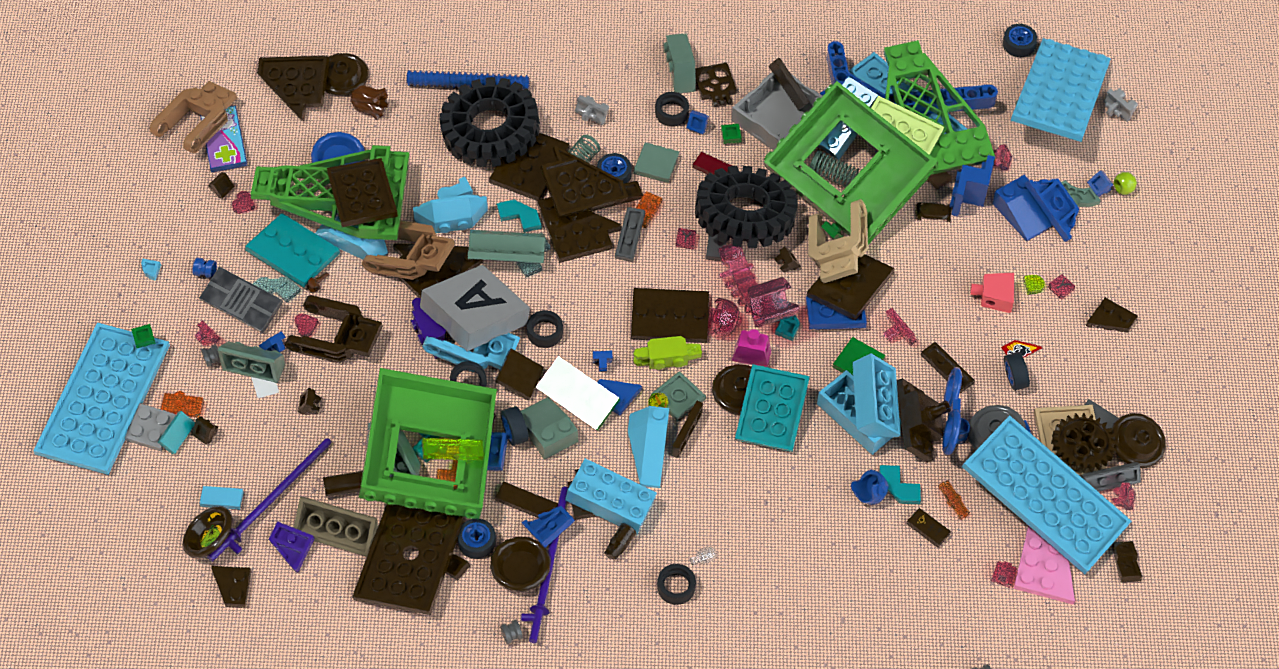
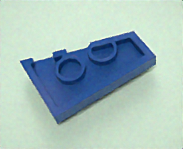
[806,297,867,330]

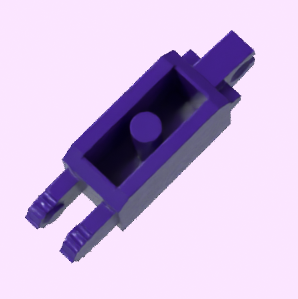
[410,298,447,359]

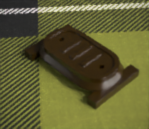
[917,202,951,222]

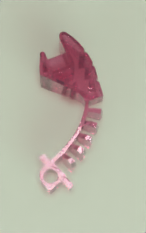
[718,244,800,328]

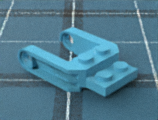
[422,333,520,372]

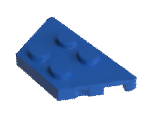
[1024,179,1079,242]

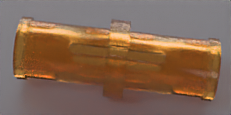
[938,480,970,519]

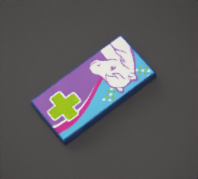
[200,105,248,173]

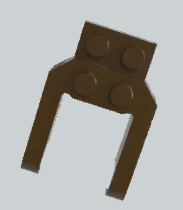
[285,295,383,363]

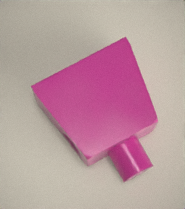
[732,329,771,367]

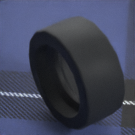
[655,91,689,127]
[527,310,563,348]
[449,361,487,387]
[657,564,696,605]

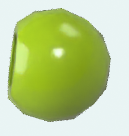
[1113,172,1137,195]

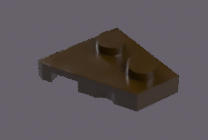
[1086,297,1138,333]
[211,566,252,608]

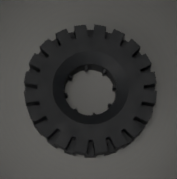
[439,77,540,167]
[695,165,798,248]

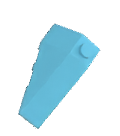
[628,406,669,488]

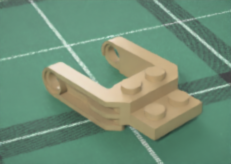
[808,199,868,283]

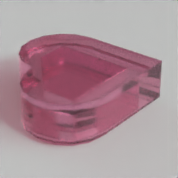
[232,191,255,214]
[294,314,319,337]

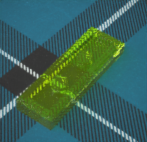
[422,438,484,460]

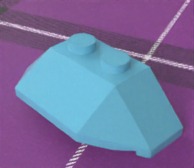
[413,194,488,234]
[315,216,388,260]

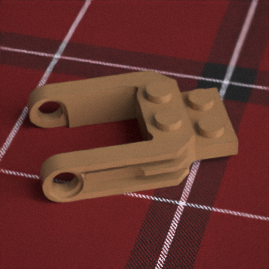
[150,81,238,154]
[362,221,455,280]

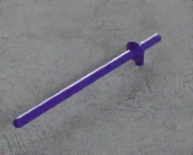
[207,438,331,562]
[521,486,568,644]

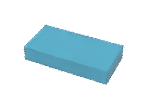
[200,486,244,510]

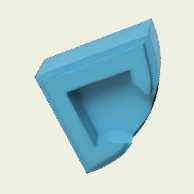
[141,258,161,281]

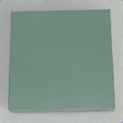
[634,142,680,183]
[651,371,706,422]

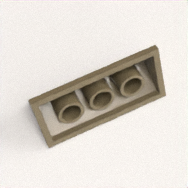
[294,496,378,557]

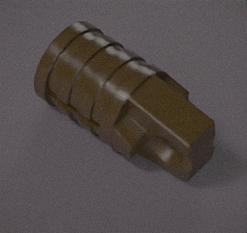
[604,523,636,559]

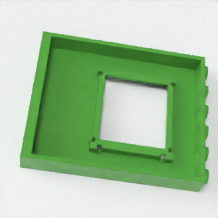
[764,81,938,245]
[359,368,497,519]

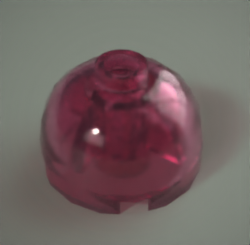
[708,297,742,337]

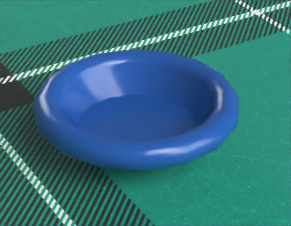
[311,132,365,164]

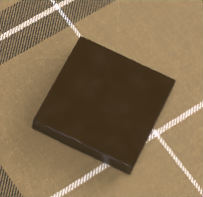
[495,348,544,400]

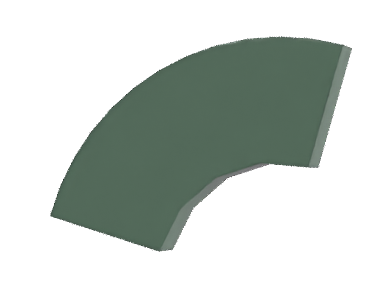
[1061,180,1101,207]

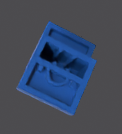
[949,155,995,217]

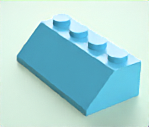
[853,354,901,437]

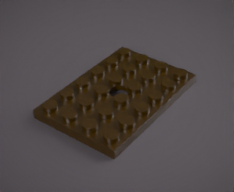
[352,504,465,616]

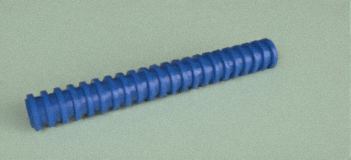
[407,70,529,89]

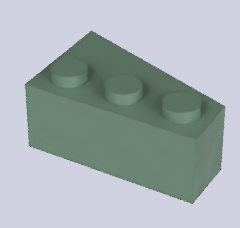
[663,33,696,93]

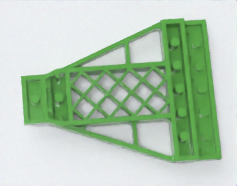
[881,40,995,175]
[251,145,410,240]

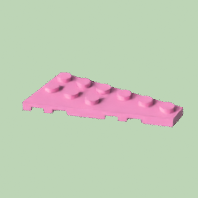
[1014,525,1075,605]

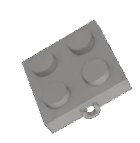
[125,403,176,452]

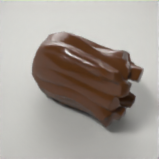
[351,85,388,120]

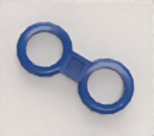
[942,367,962,456]

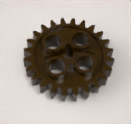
[1051,413,1117,473]

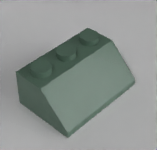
[218,341,285,383]

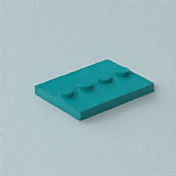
[245,213,340,288]
[735,364,810,453]

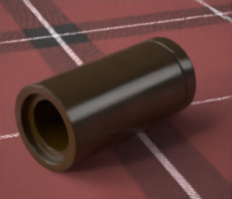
[323,470,363,497]

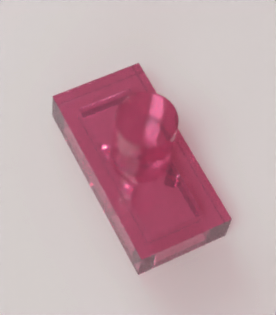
[883,307,917,346]

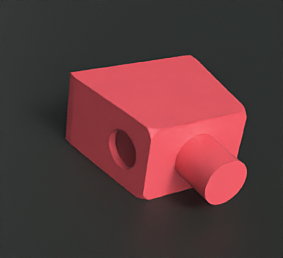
[970,273,1014,313]

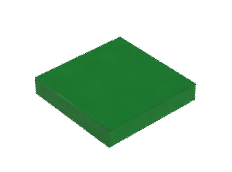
[832,337,885,375]

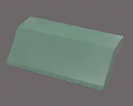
[468,230,545,263]

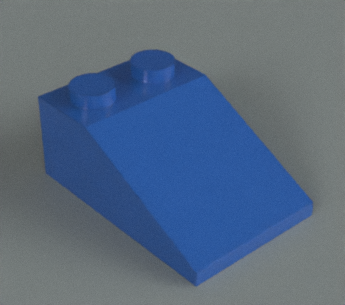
[992,175,1053,242]

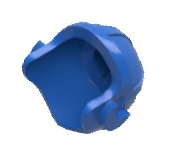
[851,470,889,505]

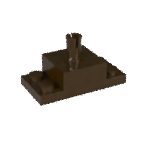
[897,378,951,462]

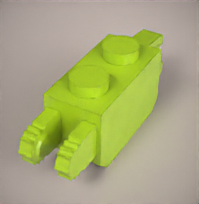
[633,336,702,370]

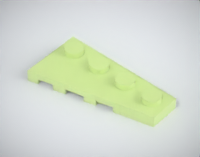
[871,96,944,155]

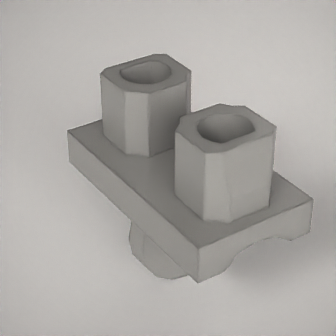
[1104,88,1138,122]
[575,95,609,125]

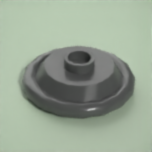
[968,405,1026,451]

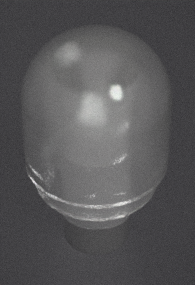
[690,546,717,565]

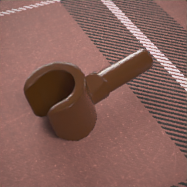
[307,272,329,293]

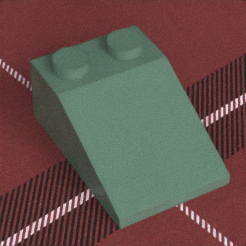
[521,397,578,460]

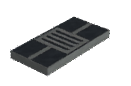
[199,267,283,333]

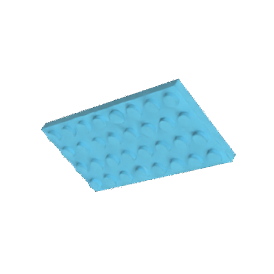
[1011,38,1111,142]
[33,322,170,475]
[962,415,1132,574]

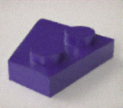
[269,521,315,573]

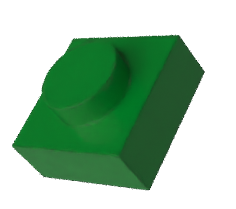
[721,124,742,144]
[821,221,844,240]
[131,324,155,348]

